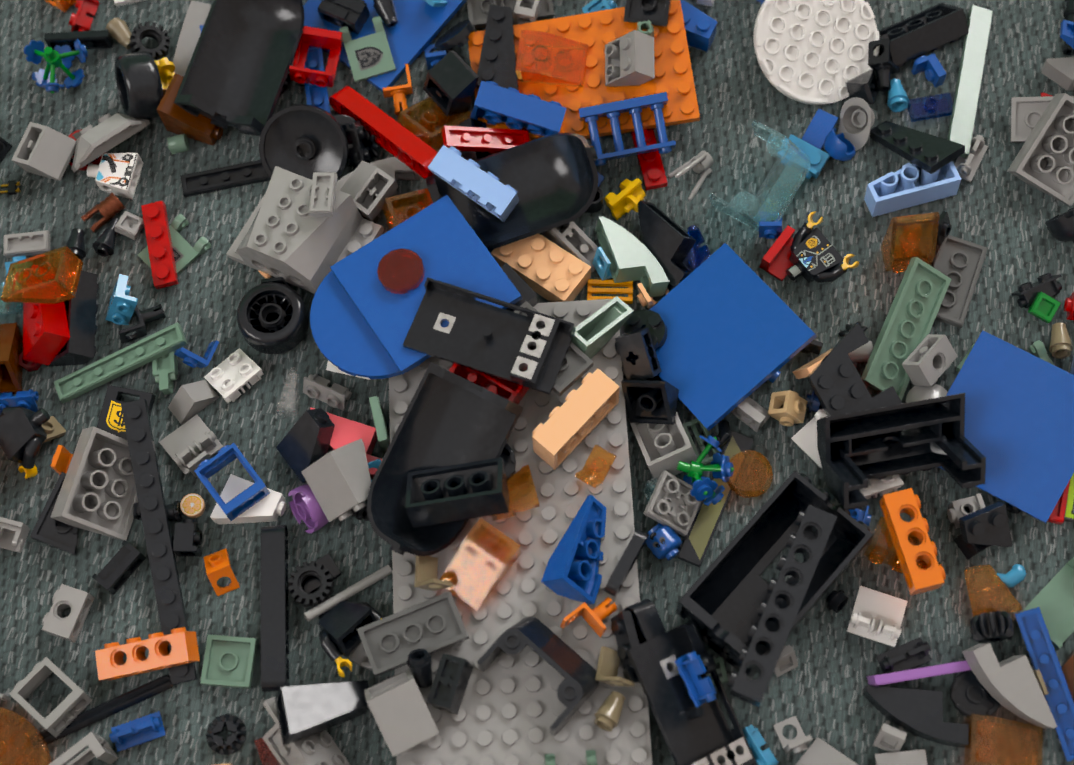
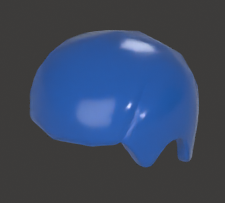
[824,128,856,161]

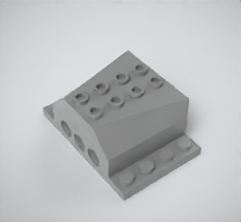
[226,166,384,294]

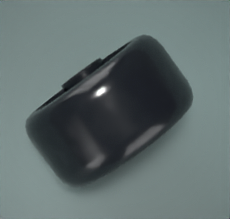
[115,52,164,119]
[237,282,309,355]

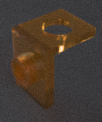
[575,444,617,488]

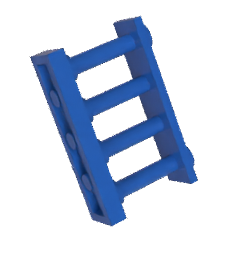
[579,92,676,166]

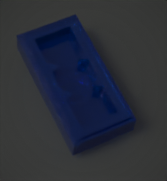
[907,93,953,122]

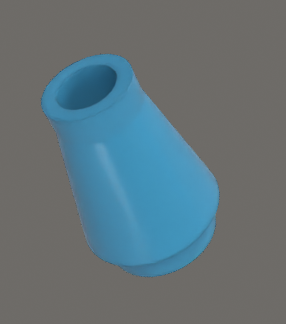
[887,79,909,112]

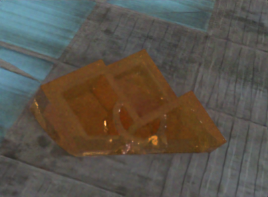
[491,465,540,521]
[964,564,1022,617]

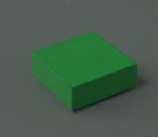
[1028,292,1061,323]

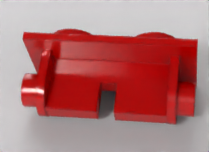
[68,0,99,32]

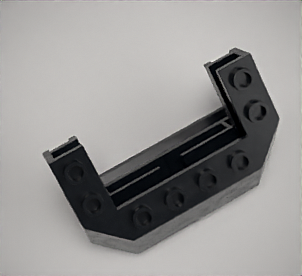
[817,393,986,510]

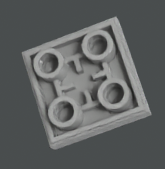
[643,471,701,536]

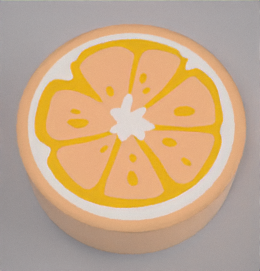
[180,493,206,518]

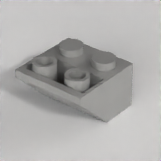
[605,30,655,87]
[12,122,77,181]
[340,161,398,222]

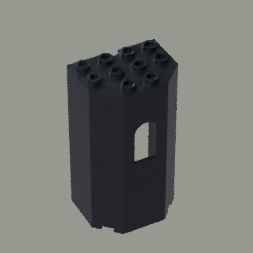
[676,470,873,678]

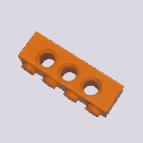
[879,488,946,595]
[95,627,200,680]

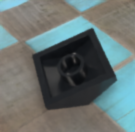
[624,0,671,26]

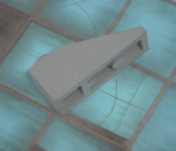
[541,221,601,272]

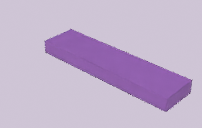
[867,660,971,686]

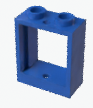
[194,443,270,521]

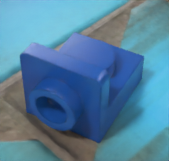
[911,53,947,87]

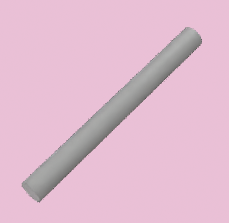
[304,565,393,622]

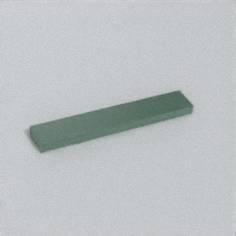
[54,322,188,404]

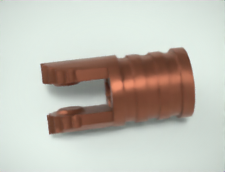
[81,193,125,232]

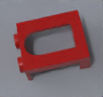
[289,26,343,88]

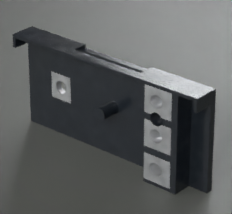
[403,277,575,395]
[626,620,758,765]

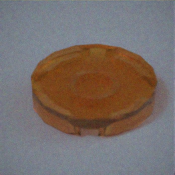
[728,450,773,498]

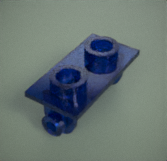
[687,225,711,270]

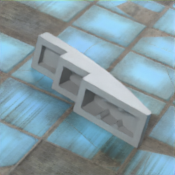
[173,0,212,77]

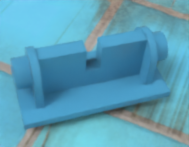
[742,725,779,765]

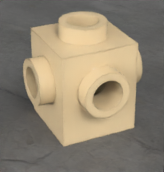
[768,390,807,427]

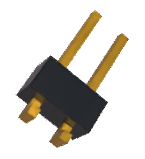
[0,180,21,195]

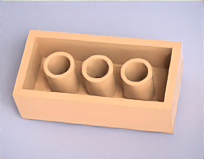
[491,234,591,302]
[532,369,620,470]

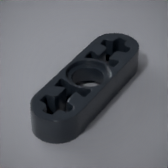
[604,529,649,597]

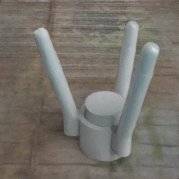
[668,151,714,201]

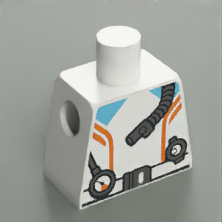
[87,153,143,200]

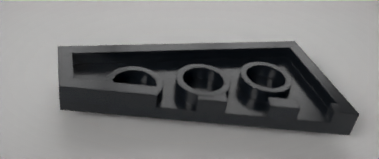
[476,5,519,91]
[870,121,965,174]

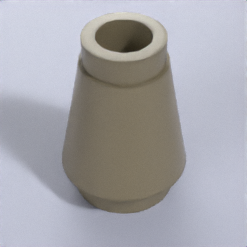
[106,17,131,50]
[1049,323,1073,359]
[594,691,626,731]

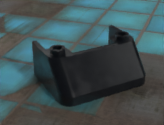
[477,616,599,737]

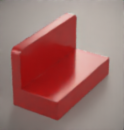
[759,225,795,281]

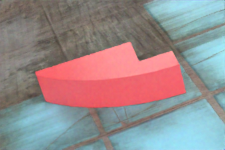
[310,407,382,478]

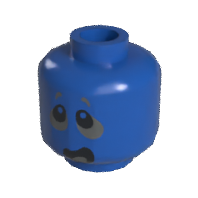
[646,524,682,560]

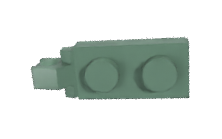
[152,349,178,395]

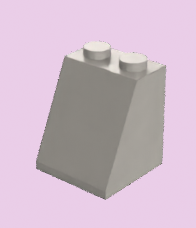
[301,439,371,522]
[364,668,440,757]

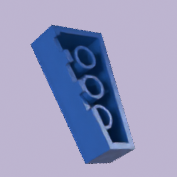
[680,0,717,52]
[471,81,566,137]

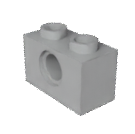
[902,334,958,387]
[42,584,95,643]

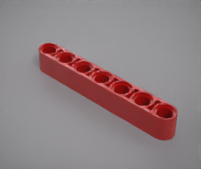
[329,86,438,179]

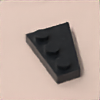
[30,472,79,556]

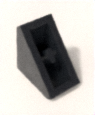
[845,69,879,105]

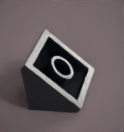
[621,380,679,425]

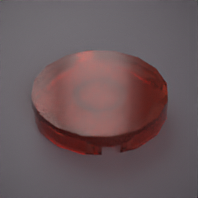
[377,249,425,294]

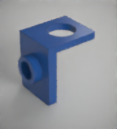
[424,44,447,70]
[759,212,782,239]
[174,340,219,368]

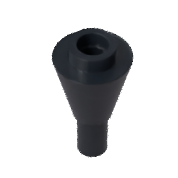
[92,218,119,257]

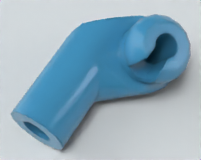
[989,564,1026,588]

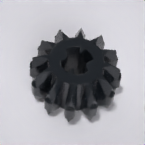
[970,611,1014,643]

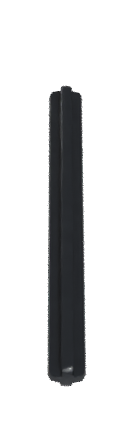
[31,674,173,749]

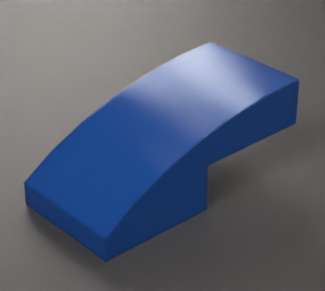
[801,109,838,150]

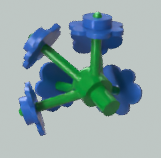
[24,39,87,94]
[676,435,734,506]

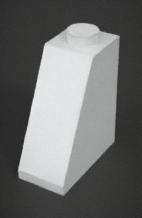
[210,474,287,525]

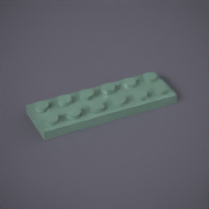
[861,257,952,400]

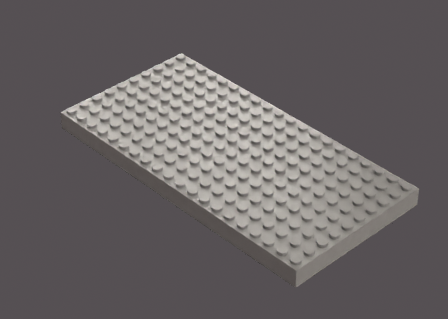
[389,299,652,765]

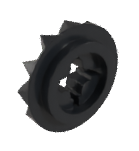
[205,714,246,755]

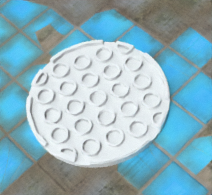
[753,0,879,105]

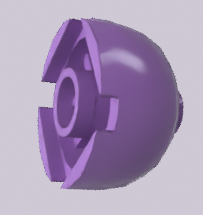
[288,484,328,534]

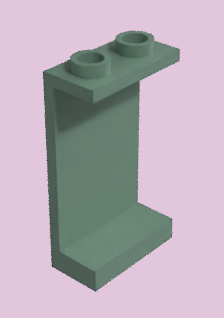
[1021,556,1074,651]

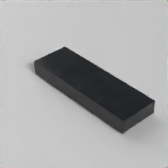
[44,30,114,50]

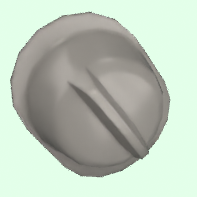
[838,97,875,151]

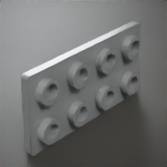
[263,697,350,765]

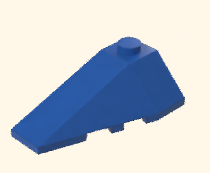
[541,495,607,605]

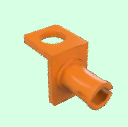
[383,64,413,115]
[560,597,618,637]

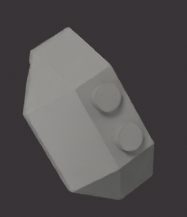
[72,113,151,172]

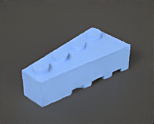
[428,145,520,222]
[864,161,961,217]

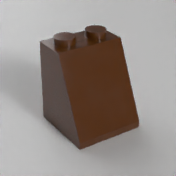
[156,73,223,146]
[0,322,23,394]

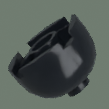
[1045,207,1074,243]

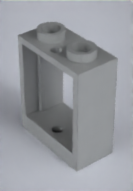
[9,657,92,738]

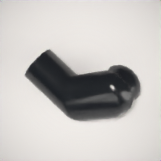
[711,420,731,449]

